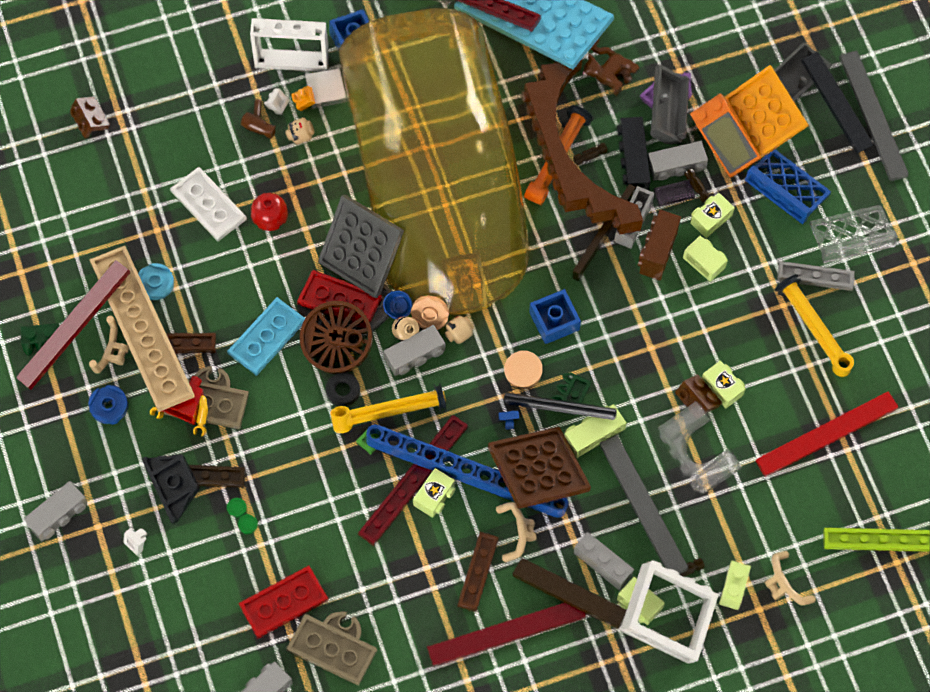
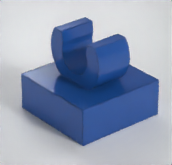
[498,411,519,430]

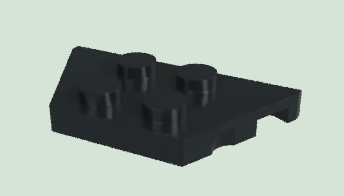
[142,454,200,524]

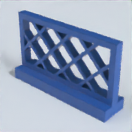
[745,149,831,224]

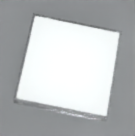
[304,67,347,108]

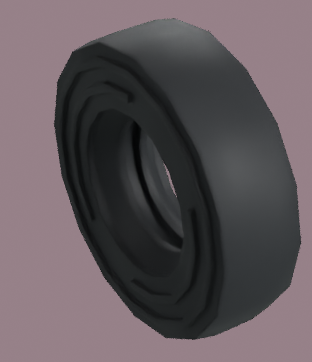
[325,372,360,406]

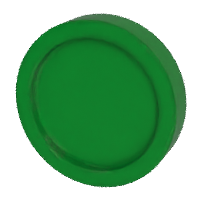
[227,498,247,518]
[238,514,258,534]

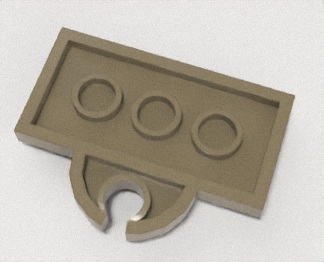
[164,366,249,429]
[286,611,377,686]

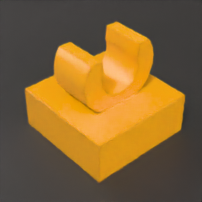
[291,86,315,111]

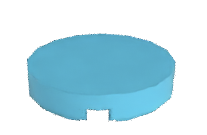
[138,263,174,300]

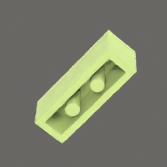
[564,404,627,458]

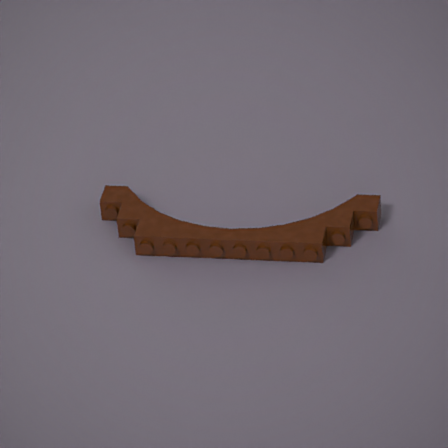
[522,58,643,235]

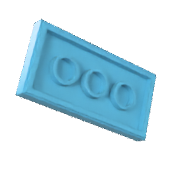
[227,297,305,376]

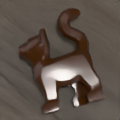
[583,39,640,96]

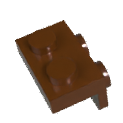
[70,96,110,138]
[675,374,722,420]

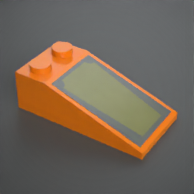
[690,93,761,178]

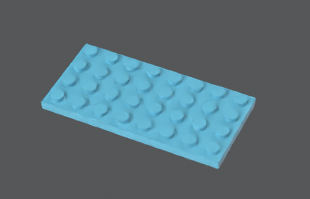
[454,0,614,69]

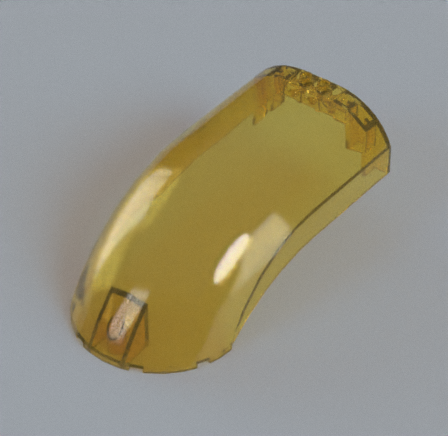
[339,8,530,315]

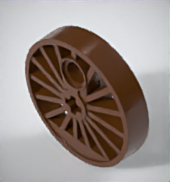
[300,301,373,374]

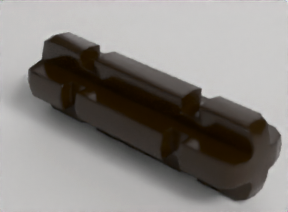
[573,143,608,166]
[684,168,710,203]
[679,558,705,577]

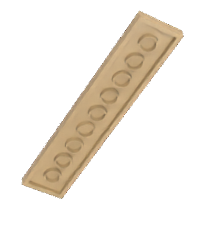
[90,246,195,412]

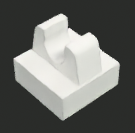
[264,88,289,115]
[123,528,147,555]

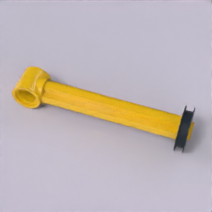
[774,274,854,377]
[330,383,446,433]

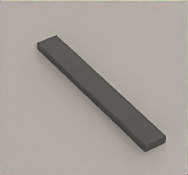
[839,51,909,182]
[600,436,688,574]

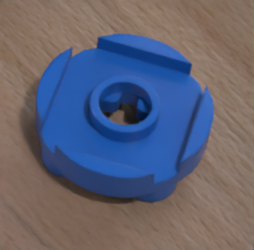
[88,385,128,425]

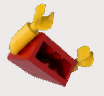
[150,376,208,437]

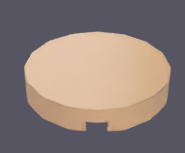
[411,295,449,330]
[504,351,542,389]

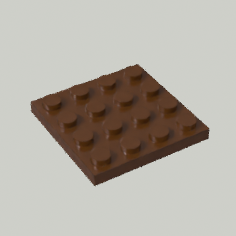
[487,427,591,509]

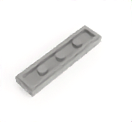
[777,261,855,291]

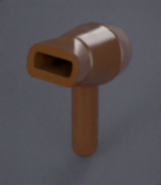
[241,99,276,139]

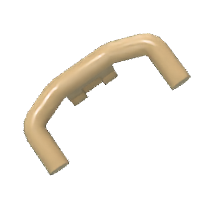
[89,316,129,374]
[496,502,537,563]
[765,551,815,605]

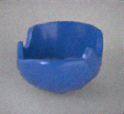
[383,290,413,319]

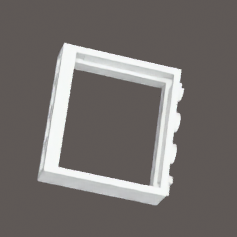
[250,18,329,72]
[620,561,719,663]

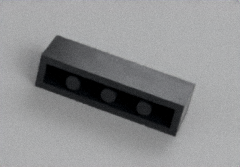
[617,117,650,190]

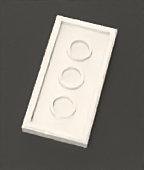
[170,167,247,241]

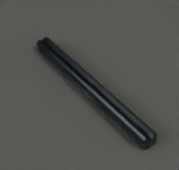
[504,393,617,420]

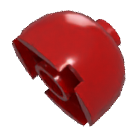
[250,193,288,231]

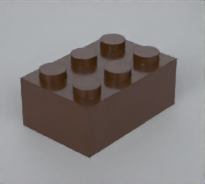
[638,210,681,281]

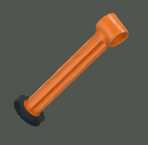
[524,105,593,206]

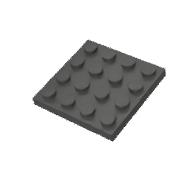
[318,195,404,298]

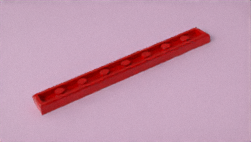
[755,391,898,477]

